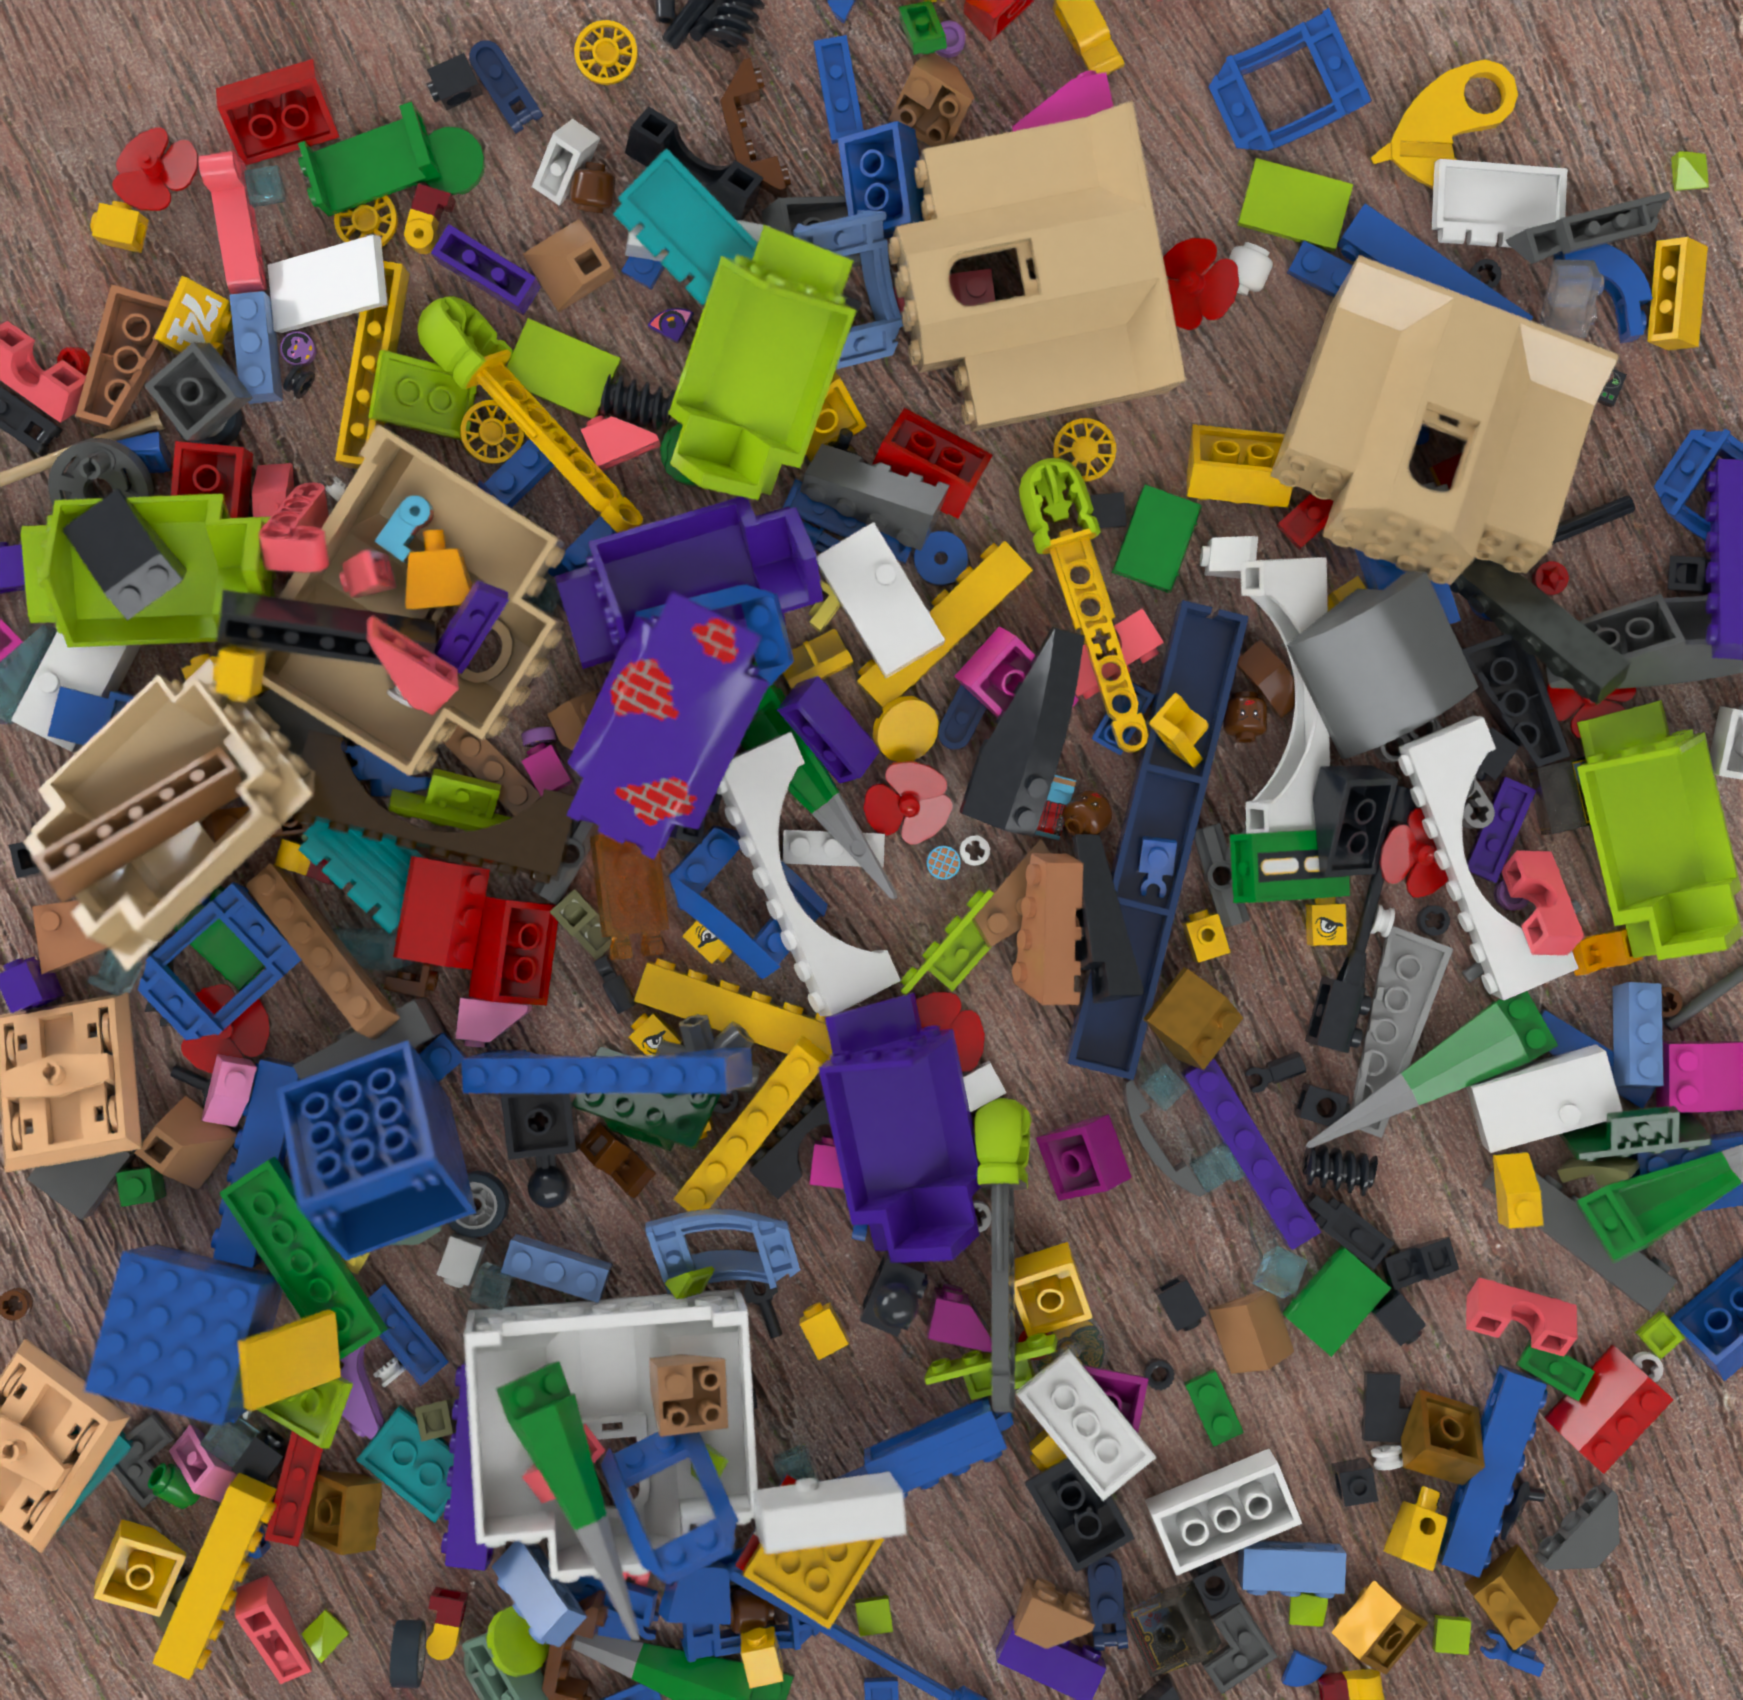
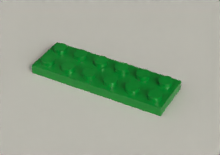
[219,1156,388,1360]

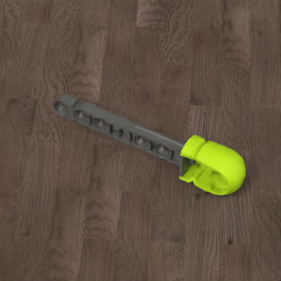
[974,1098,1032,1413]

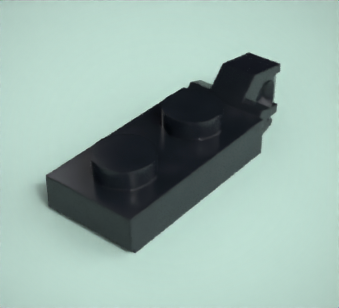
[1304,1192,1395,1270]

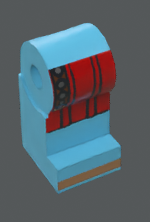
[374,496,434,564]
[1035,775,1076,840]

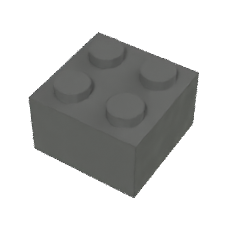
[144,342,253,441]

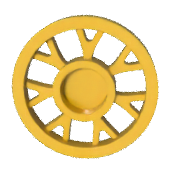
[574,20,638,85]
[334,196,398,247]
[460,400,524,464]
[1053,418,1116,482]

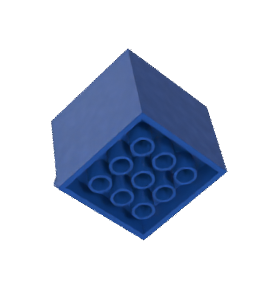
[276,1040,476,1261]
[84,1244,283,1425]

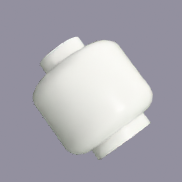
[1229,242,1273,296]

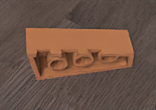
[75,284,171,430]
[1012,853,1083,1005]
[32,900,111,974]

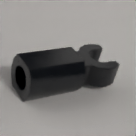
[593,955,637,1014]
[1244,1051,1307,1093]

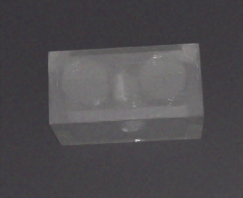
[1540,260,1604,338]

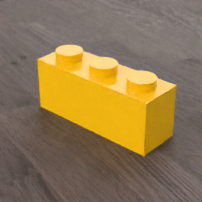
[1647,237,1708,350]

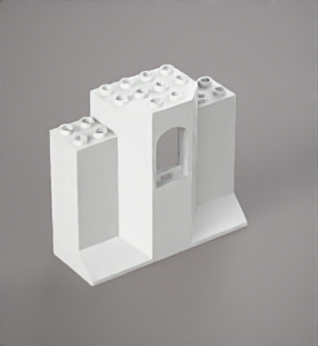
[464,1288,757,1582]

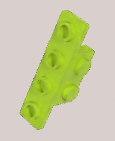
[388,768,512,832]
[900,889,994,995]
[924,1333,1058,1400]

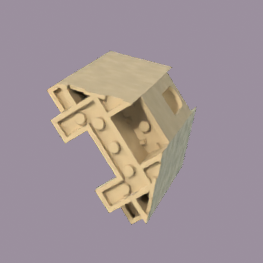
[24,659,315,972]

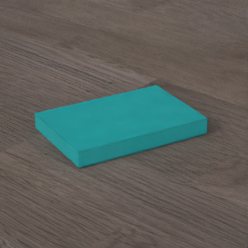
[356,1405,454,1523]

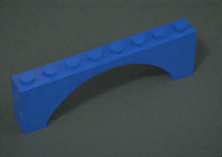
[461,1048,752,1093]

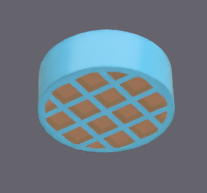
[926,846,960,880]

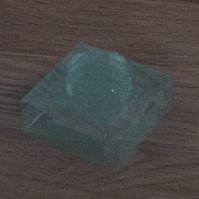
[244,165,286,208]
[1140,1063,1189,1111]

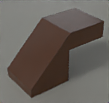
[1237,639,1295,720]
[579,1122,656,1199]

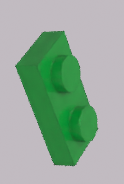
[898,1,947,55]
[1516,1338,1595,1401]
[1184,1369,1244,1447]

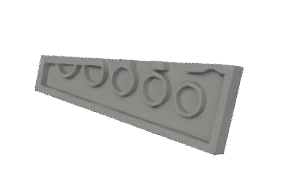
[1350,926,1453,1138]

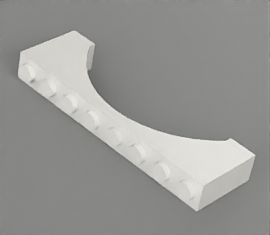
[1241,557,1330,834]
[1398,716,1579,1000]
[717,732,901,1016]

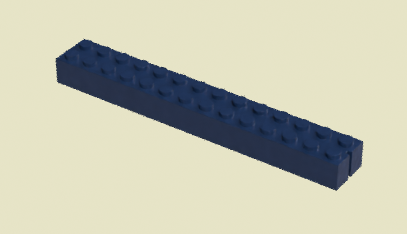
[1064,600,1249,1080]

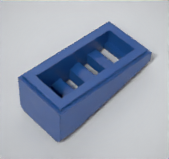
[116,431,171,473]

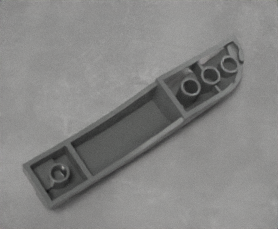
[1547,594,1743,689]

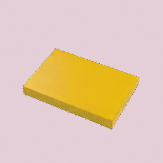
[238,1309,341,1411]

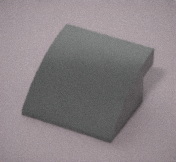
[1286,571,1478,759]

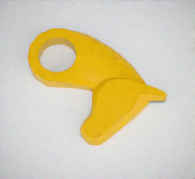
[1371,59,1518,190]

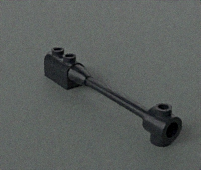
[1305,786,1418,1053]

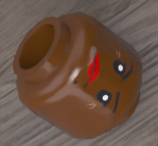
[1223,691,1267,743]
[1062,790,1112,836]

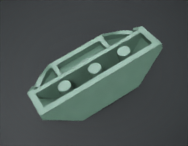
[462,1633,549,1700]

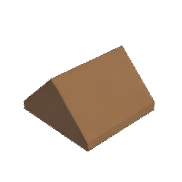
[1208,1287,1295,1374]

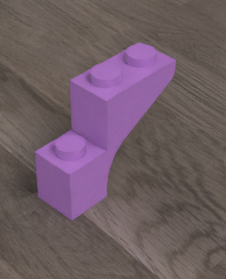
[339,1343,384,1440]

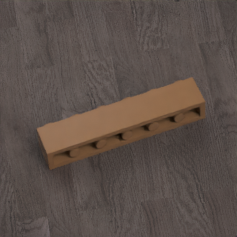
[33,746,243,903]
[245,863,401,1041]

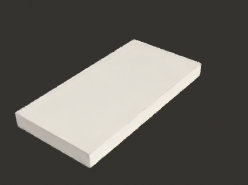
[268,235,387,333]
[1016,1349,1157,1501]

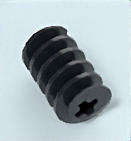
[706,0,765,53]
[601,374,676,430]
[1302,1145,1378,1197]

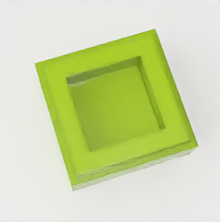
[1635,1311,1685,1360]
[855,1595,893,1637]
[1432,1615,1471,1655]

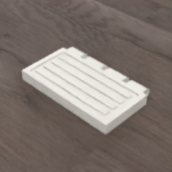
[1432,159,1568,248]

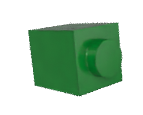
[116,1165,166,1207]

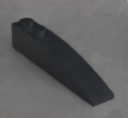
[959,626,1084,837]

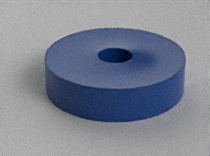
[914,531,968,586]

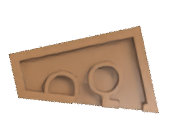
[972,838,1050,948]

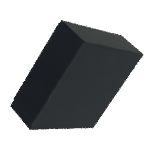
[1090,492,1127,529]

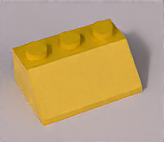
[1187,424,1293,508]

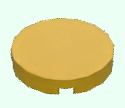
[873,696,939,762]

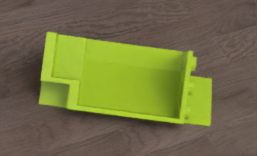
[668,225,857,500]
[20,494,276,648]
[1577,700,1743,960]

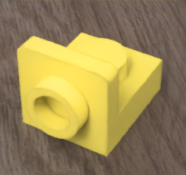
[809,580,841,633]

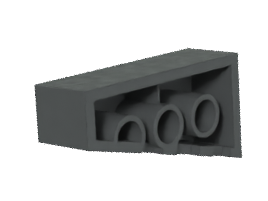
[800,444,950,551]

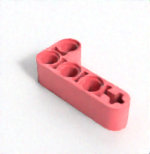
[198,150,267,294]
[259,482,329,572]

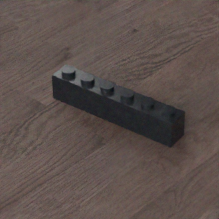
[217,589,436,666]

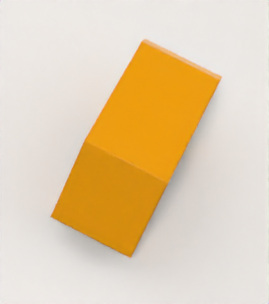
[1572,928,1643,976]

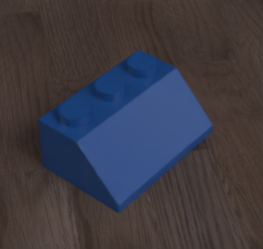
[838,121,924,238]
[1670,1257,1743,1382]

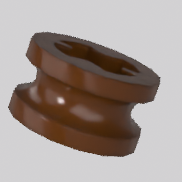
[1662,986,1683,1017]
[0,1288,33,1321]

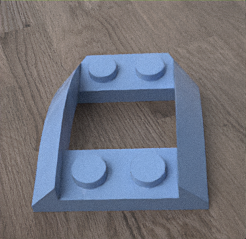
[794,210,903,369]
[645,1209,800,1294]

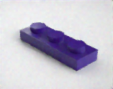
[434,580,509,674]
[1466,777,1536,883]

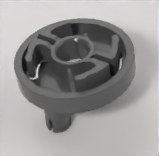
[48,438,154,507]

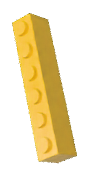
[335,261,410,469]
[857,541,1033,709]
[634,958,832,1061]
[673,1035,829,1212]
[152,1472,277,1680]

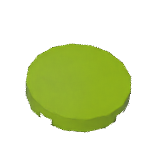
[486,1606,549,1677]

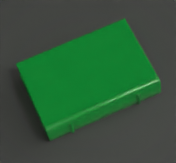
[1111,485,1202,593]
[173,883,265,991]
[1282,1245,1391,1357]

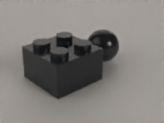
[500,1093,581,1209]
[860,1251,929,1337]

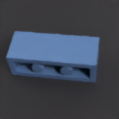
[230,291,283,404]
[1613,982,1663,1088]
[501,1234,613,1303]
[492,1540,587,1647]
[1238,1540,1346,1598]

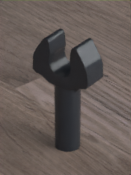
[170,1064,211,1105]
[744,1280,783,1339]

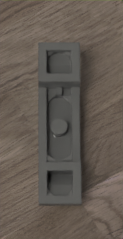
[1123,1078,1206,1197]

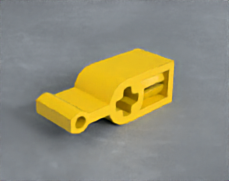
[1052,0,1125,75]

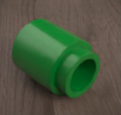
[148,1463,200,1509]

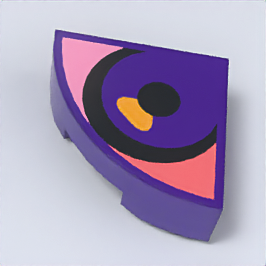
[648,308,694,344]

